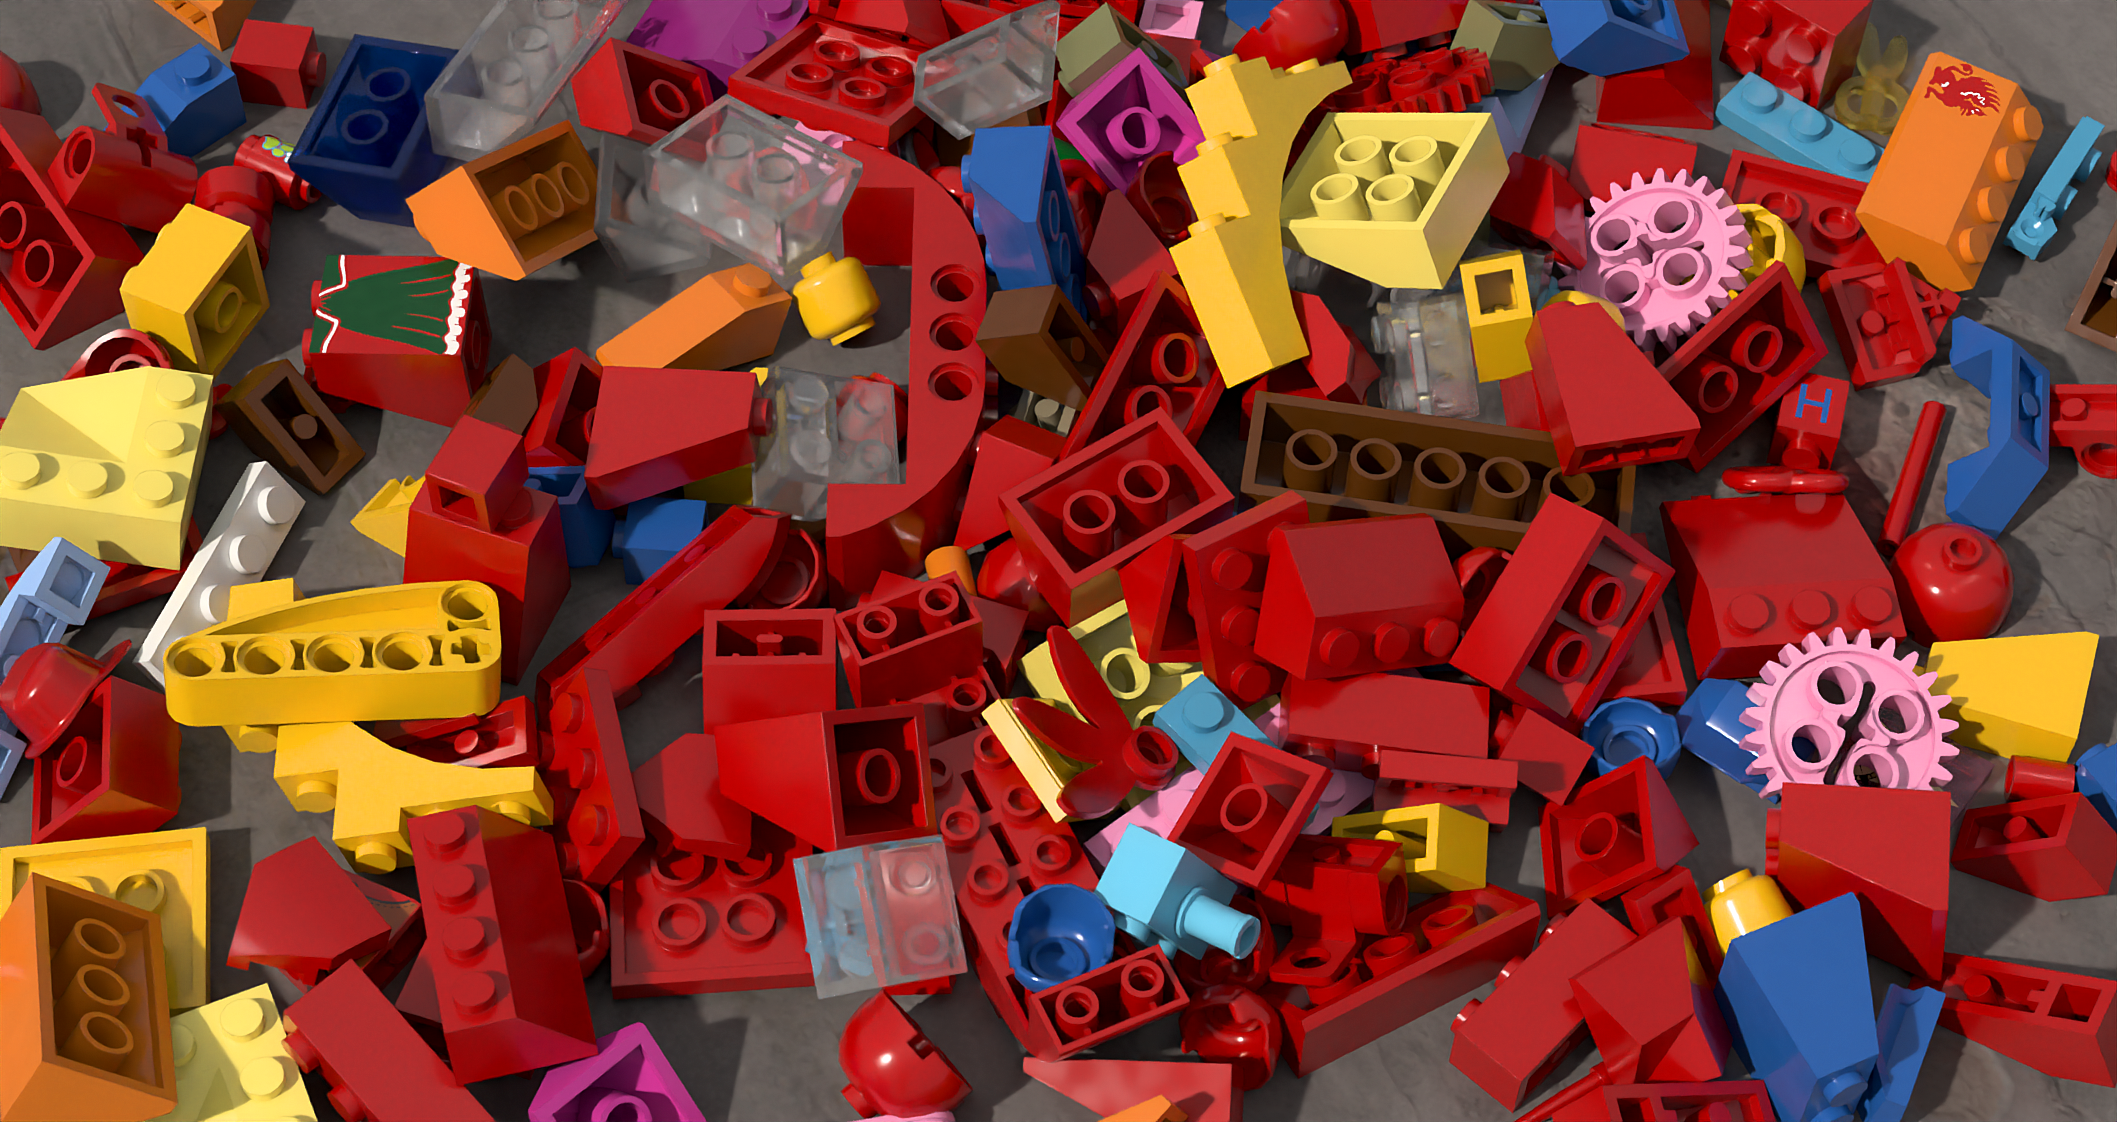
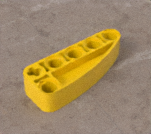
[163,580,502,727]

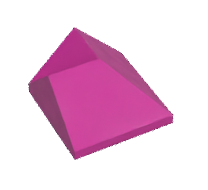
[1056,48,1206,196]
[528,1022,707,1122]

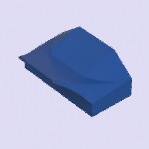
[1675,678,1816,804]
[1856,983,1946,1122]

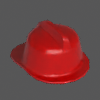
[0,639,132,759]

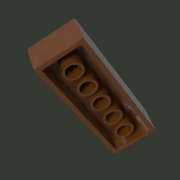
[1237,390,1636,565]

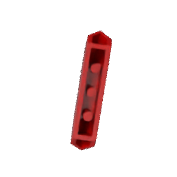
[534,505,792,724]

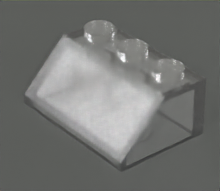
[643,94,863,281]

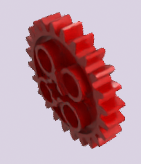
[1305,46,1495,136]

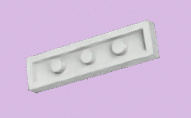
[132,461,306,694]

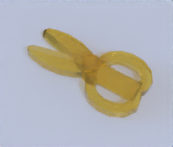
[1834,22,1910,136]

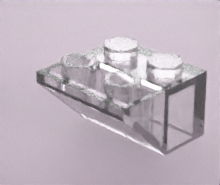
[913,0,1060,140]
[1371,291,1480,420]
[751,366,900,522]
[793,834,968,999]

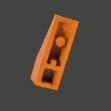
[595,261,792,371]

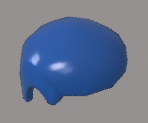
[1581,697,1682,781]
[1007,883,1116,993]

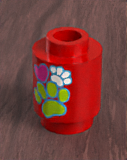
[233,134,327,210]

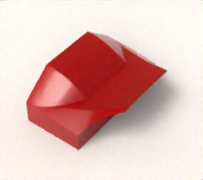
[1290,290,1381,405]
[407,695,539,769]

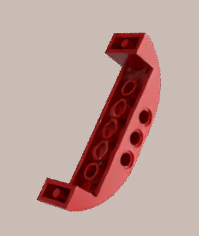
[826,141,998,611]

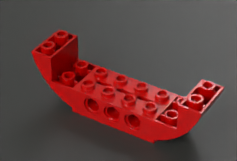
[833,570,1190,1064]

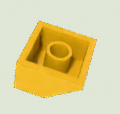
[119,203,270,381]

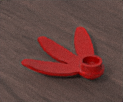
[1012,625,1179,819]

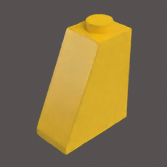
[1912,631,2099,763]

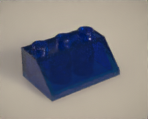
[287,34,478,228]

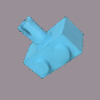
[1094,823,1261,960]

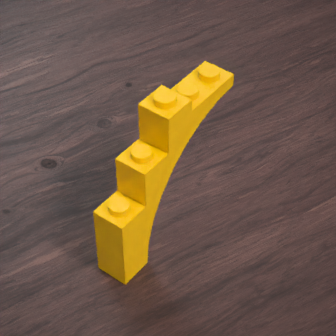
[1169,54,1353,389]
[222,578,554,874]

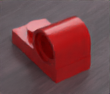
[2049,384,2117,479]

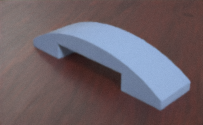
[0,537,111,800]

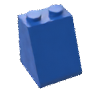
[1713,892,1879,1122]

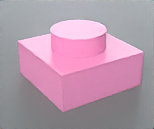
[1139,0,1203,40]

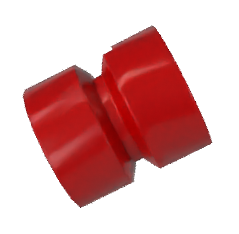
[194,166,275,271]

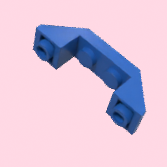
[1944,315,2050,540]

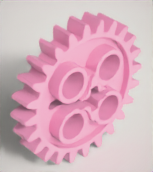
[1556,168,1754,354]
[1739,627,1959,809]

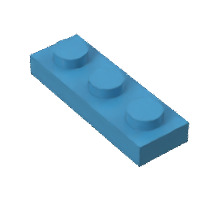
[1714,71,1885,183]

